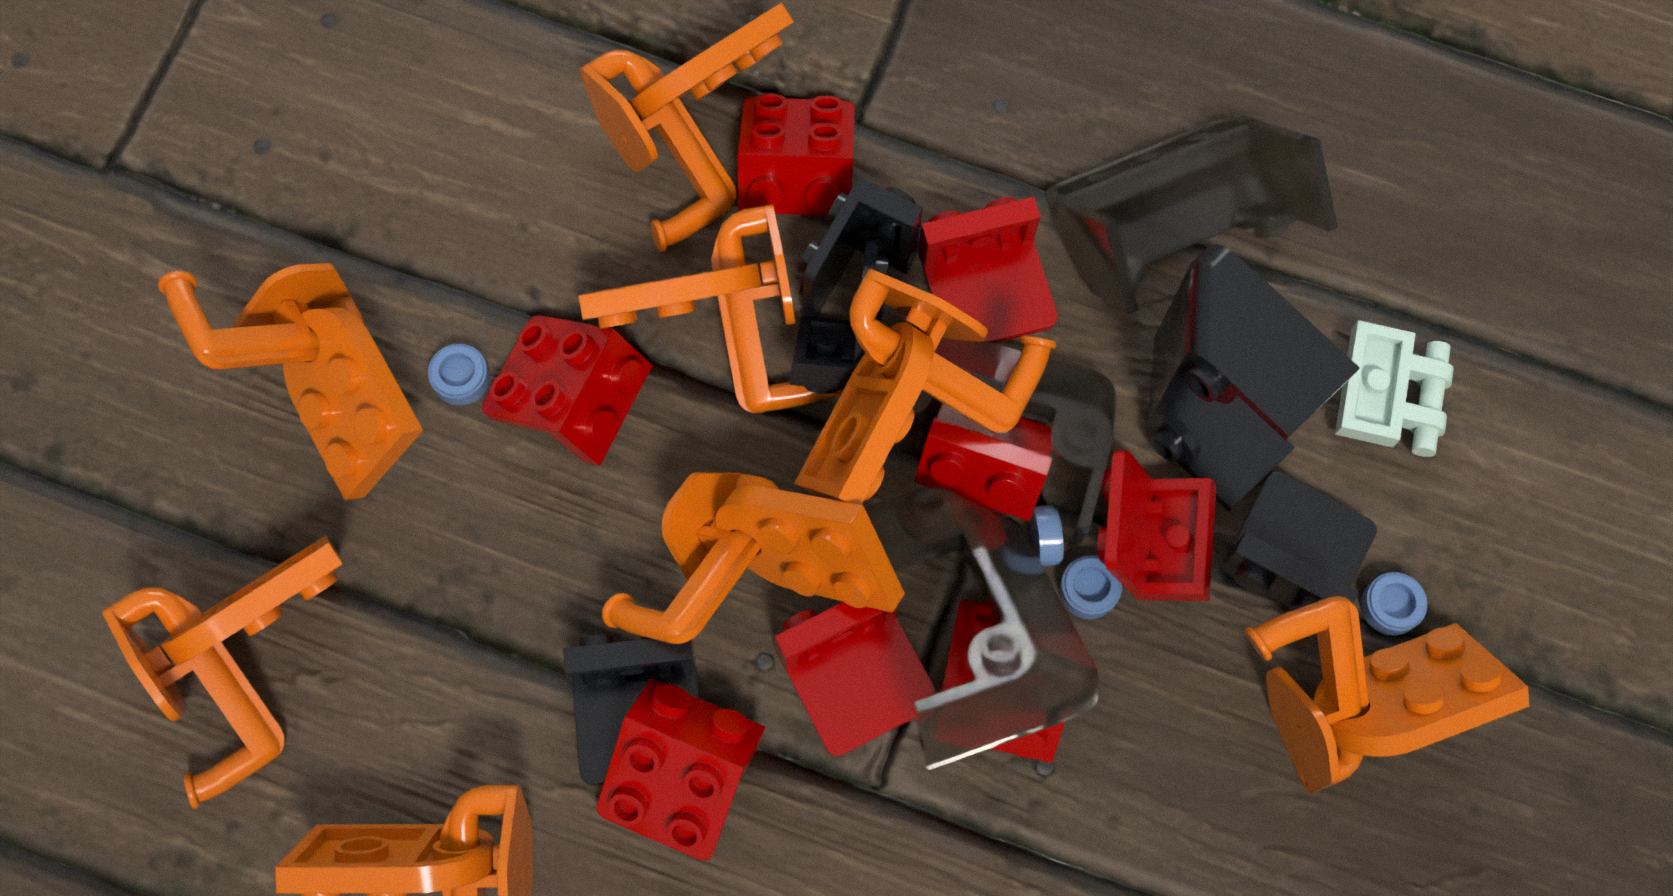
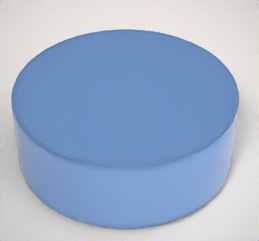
[428,344,490,405]
[1029,505,1064,567]
[1059,556,1122,619]
[1361,572,1427,636]

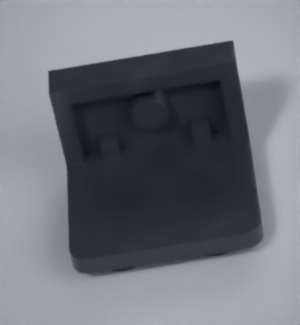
[798,177,923,317]
[790,238,888,394]
[1219,472,1377,611]
[563,635,699,786]

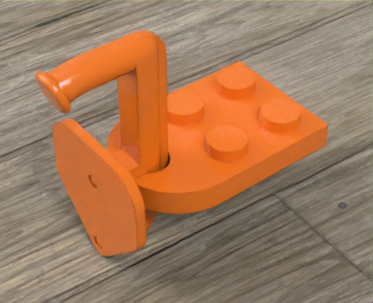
[579,2,794,253]
[578,204,841,413]
[158,263,423,501]
[794,269,1057,505]
[602,472,905,644]
[102,535,343,809]
[1245,596,1530,794]
[275,785,533,896]

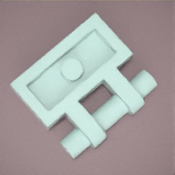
[1335,320,1454,457]

